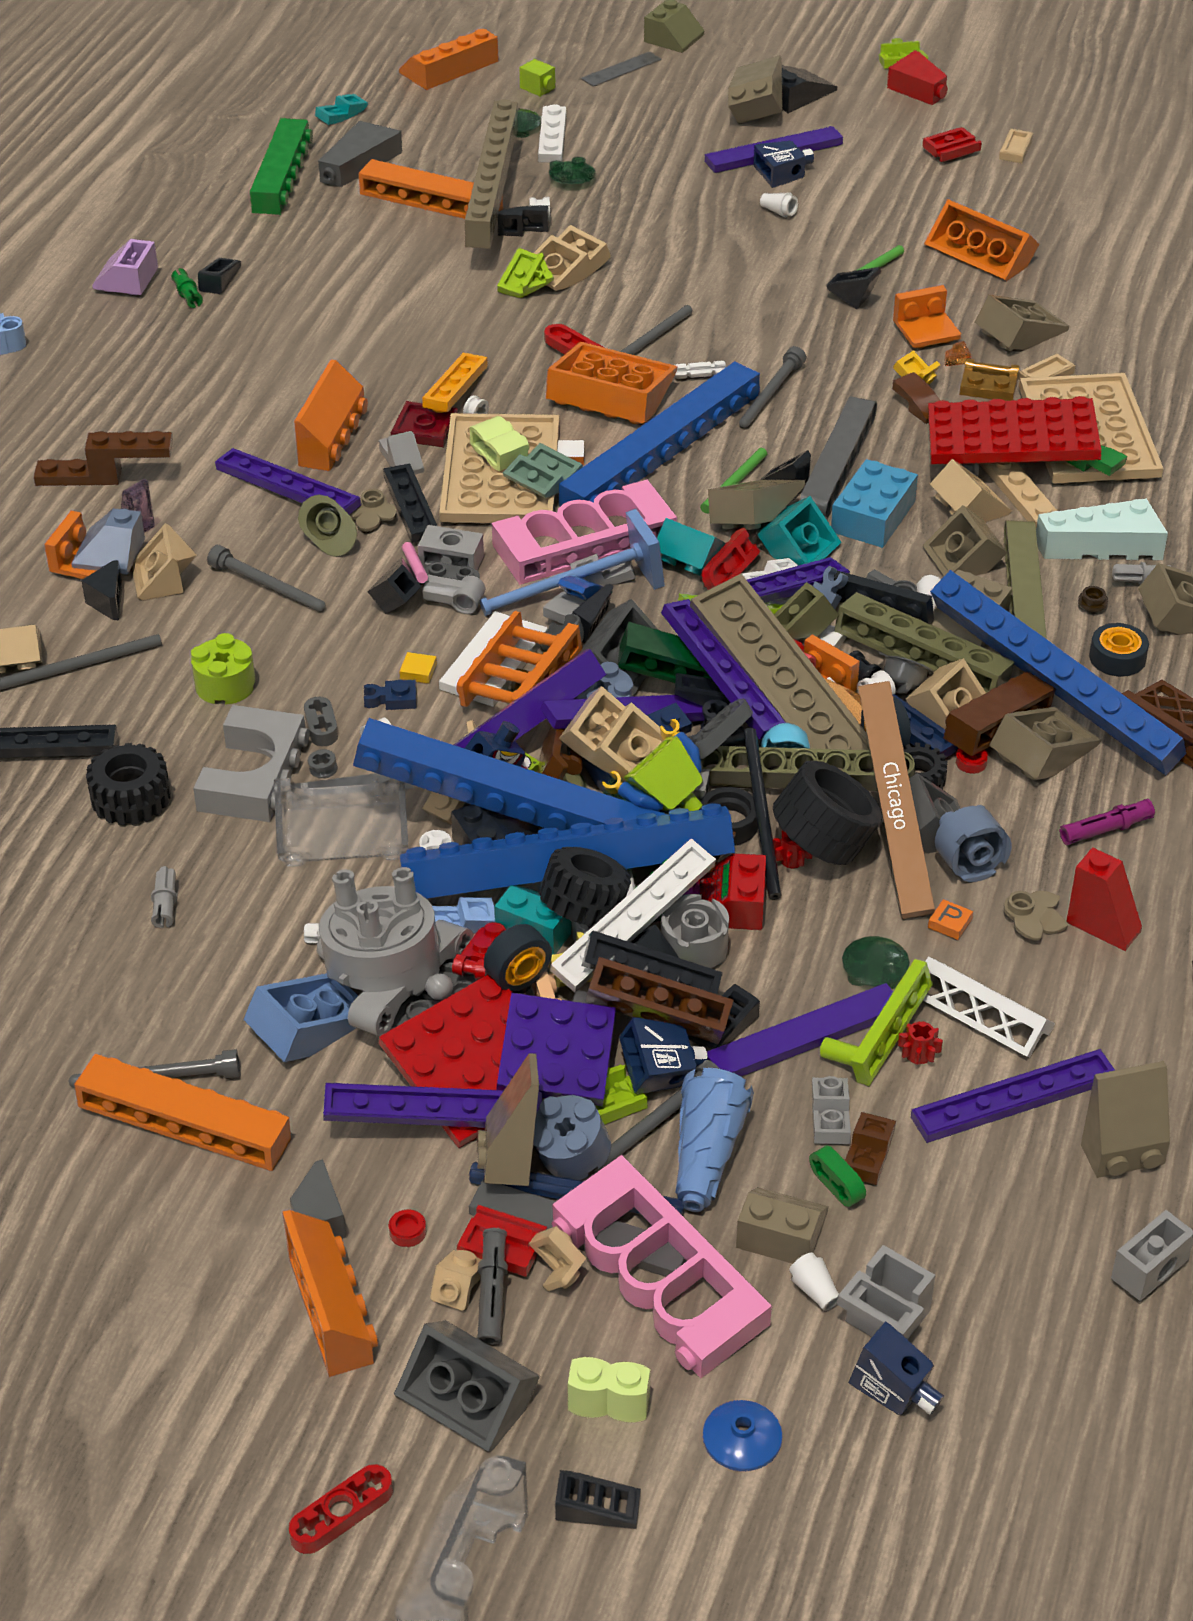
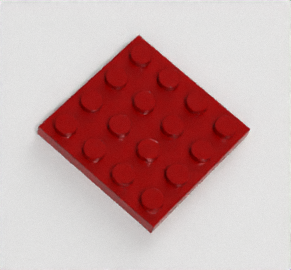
[379,974,543,1149]

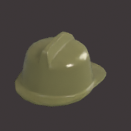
[298,495,357,557]

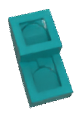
[315,94,368,125]

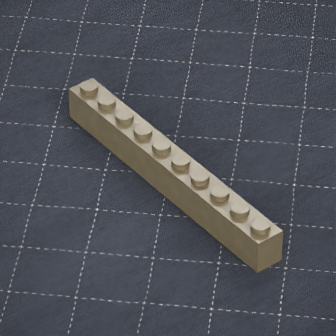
[465,99,518,249]

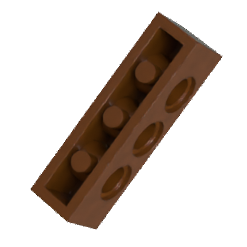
[585,957,733,1044]

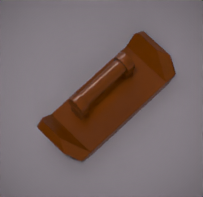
[537,726,583,780]

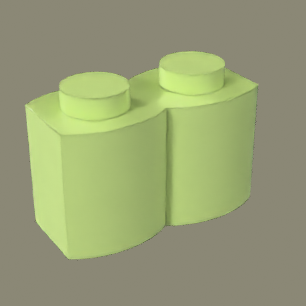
[470,416,529,471]
[568,1357,650,1422]

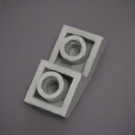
[812,1076,851,1144]

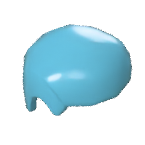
[761,723,810,749]

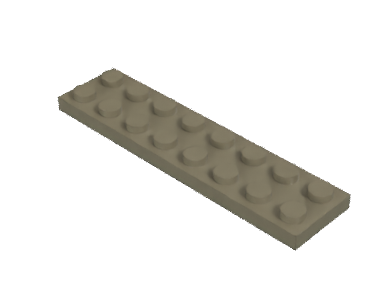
[690,574,870,770]

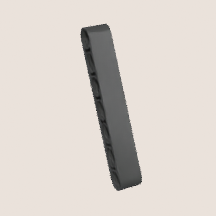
[800,396,877,519]

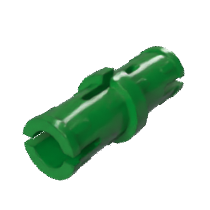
[171,268,203,308]

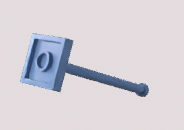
[480,509,665,616]

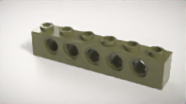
[834,592,1015,693]

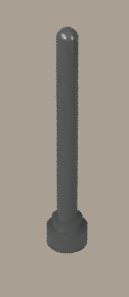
[739,346,806,428]
[207,544,326,612]
[69,1049,240,1088]
[592,1060,719,1172]

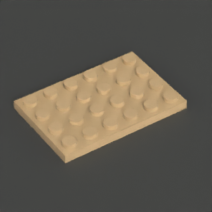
[1019,373,1164,484]
[439,413,559,524]

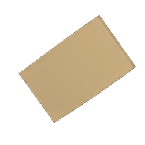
[534,225,611,291]
[559,686,664,782]

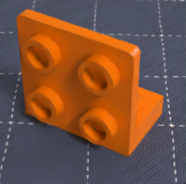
[893,285,961,348]
[44,510,96,579]
[804,634,860,695]

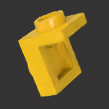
[893,350,941,385]

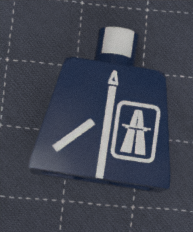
[753,141,814,188]
[619,1017,707,1094]
[848,1321,944,1415]

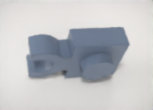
[813,566,848,609]

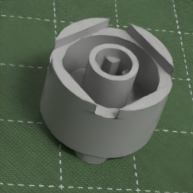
[661,894,729,968]

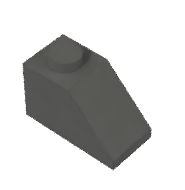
[290,1159,346,1239]

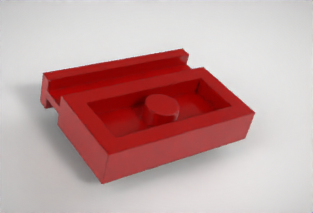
[922,127,982,162]
[457,1205,547,1277]

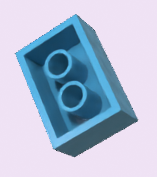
[831,459,918,548]

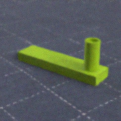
[820,959,932,1086]

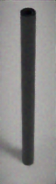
[744,728,782,900]

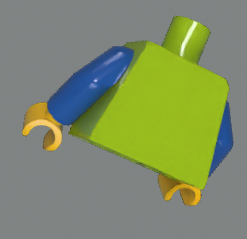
[602,719,703,811]

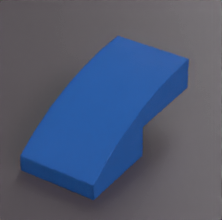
[558,576,603,601]

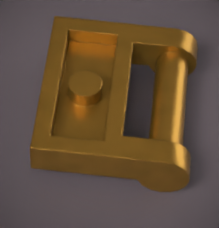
[959,358,1020,401]

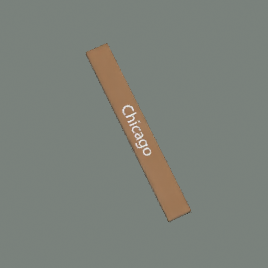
[858,681,935,919]

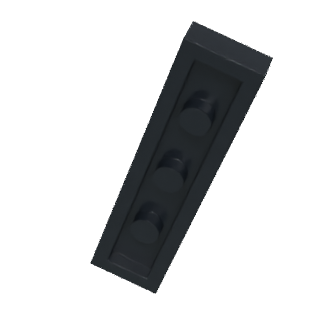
[383,463,438,543]
[834,571,934,624]
[0,724,118,758]
[581,930,723,994]

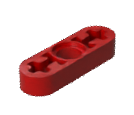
[289,1464,393,1554]

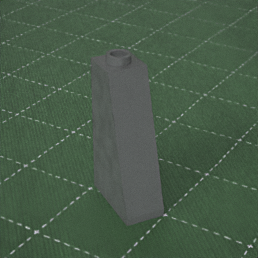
[318,121,403,187]

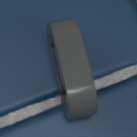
[304,697,338,746]

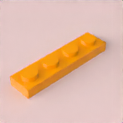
[422,353,488,413]

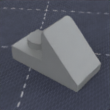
[379,431,424,475]

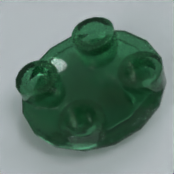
[516,108,541,138]
[548,157,596,185]
[842,936,910,989]

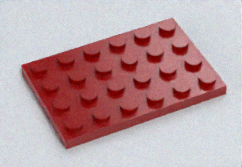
[928,396,1101,464]

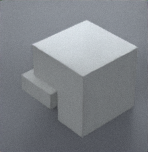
[837,1245,935,1340]

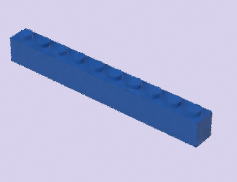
[559,361,760,507]
[930,570,1186,776]
[353,718,668,865]
[400,804,735,899]

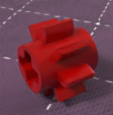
[773,831,813,869]
[898,1021,943,1065]

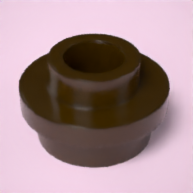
[1078,586,1108,613]

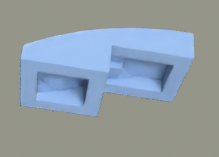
[432,897,495,933]

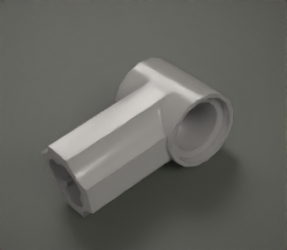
[423,575,486,614]

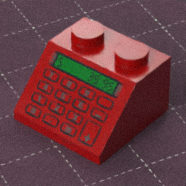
[699,853,766,930]

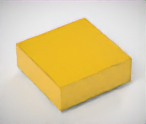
[399,652,437,683]

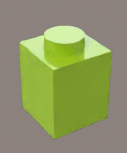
[519,59,556,97]

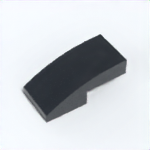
[497,205,549,236]

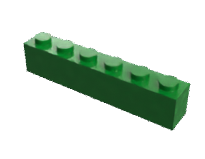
[250,118,313,215]

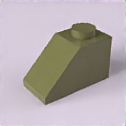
[774,582,839,639]

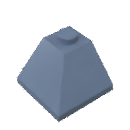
[71,508,145,574]

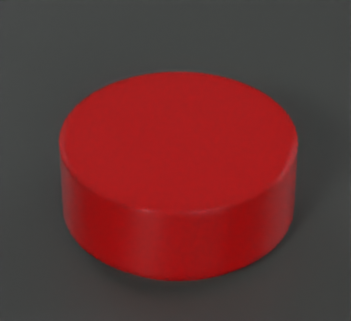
[956,749,988,774]
[388,1209,426,1247]

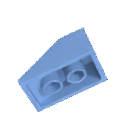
[243,973,358,1062]

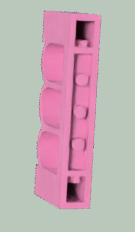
[492,480,677,585]
[552,1155,772,1378]

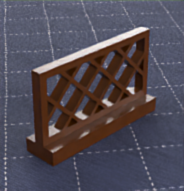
[1121,680,1193,768]

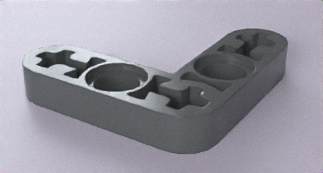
[688,698,753,759]

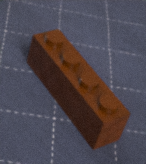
[943,671,1056,756]

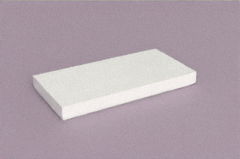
[439,611,548,707]

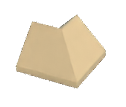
[132,523,197,600]

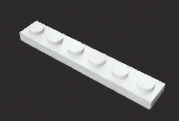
[550,839,716,992]

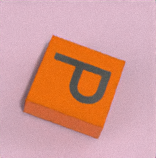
[928,899,973,940]

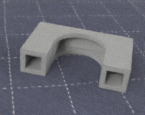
[193,705,310,822]

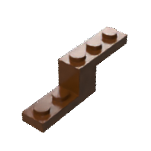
[34,431,173,486]

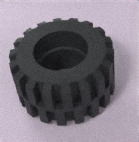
[86,743,171,825]
[539,847,631,926]

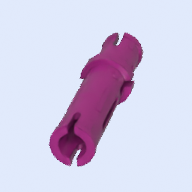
[1059,798,1155,845]

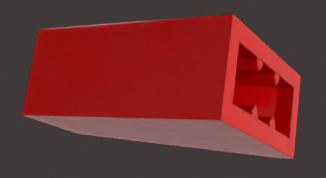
[887,50,948,105]
[1067,847,1142,951]

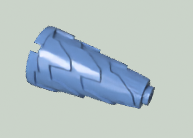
[675,1068,754,1212]

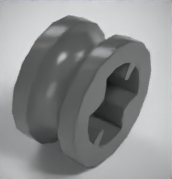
[307,749,338,779]

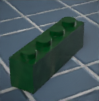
[618,622,712,683]

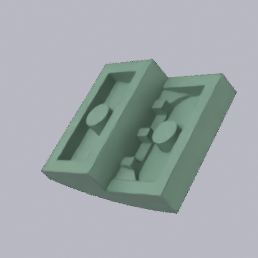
[503,443,583,498]

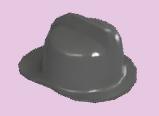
[878,651,934,694]

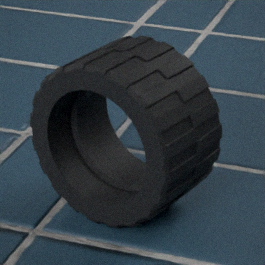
[773,761,883,865]

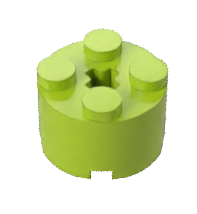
[191,633,255,705]

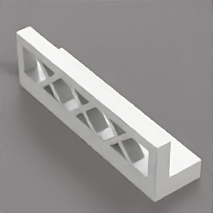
[923,956,1055,1058]

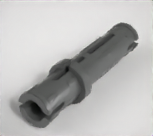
[476,1228,508,1345]

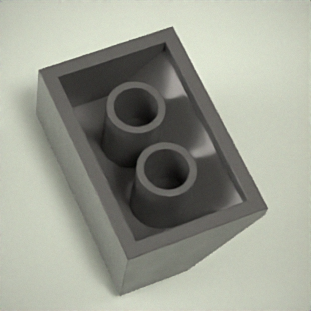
[577,599,658,695]
[394,1320,540,1452]

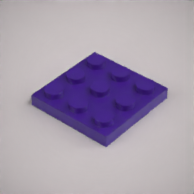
[496,993,616,1106]

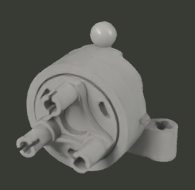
[316,867,473,1036]

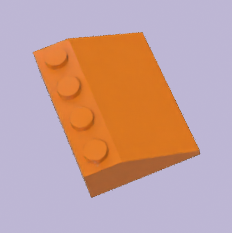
[546,342,678,424]

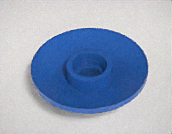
[703,1400,782,1471]

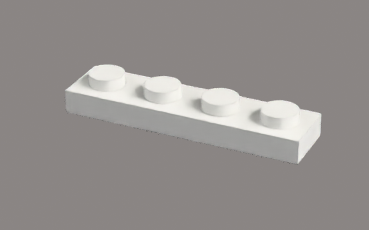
[538,104,566,163]

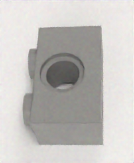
[418,525,484,570]
[1111,1210,1193,1301]

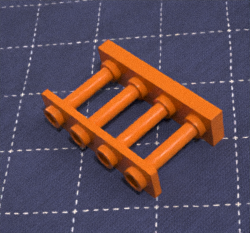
[456,611,582,707]

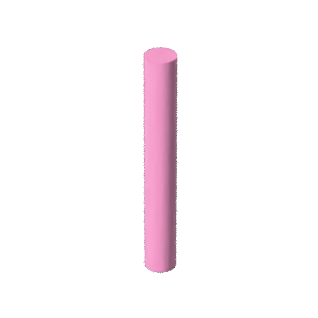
[402,542,428,583]

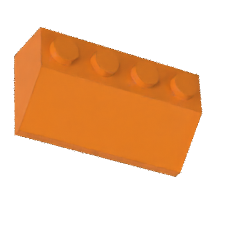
[399,29,498,90]
[924,199,1039,281]
[294,359,368,471]
[282,1210,378,1377]

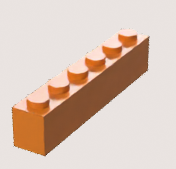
[358,159,503,219]
[74,1054,291,1171]

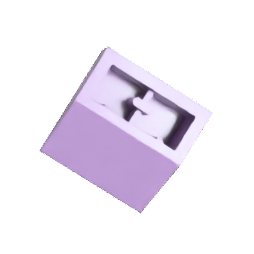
[92,239,158,295]

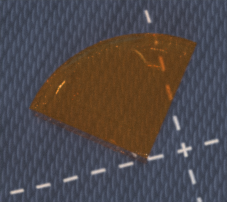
[944,341,972,366]

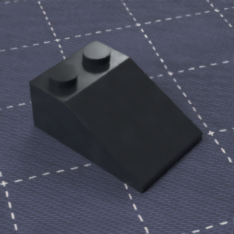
[782,65,838,113]
[451,804,544,845]

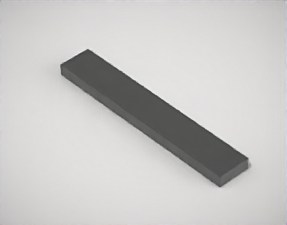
[469,1179,686,1277]

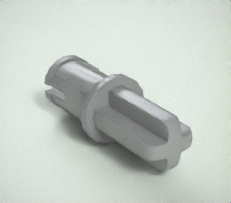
[1112,562,1171,585]
[151,866,177,928]

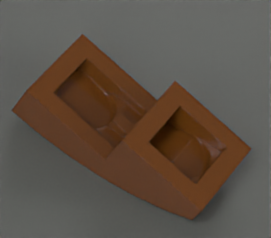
[892,372,940,424]
[845,1112,896,1185]

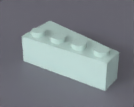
[1036,499,1168,560]

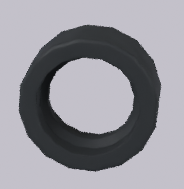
[699,787,758,846]

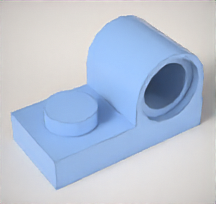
[0,313,26,355]

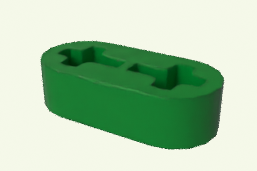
[809,1145,866,1207]

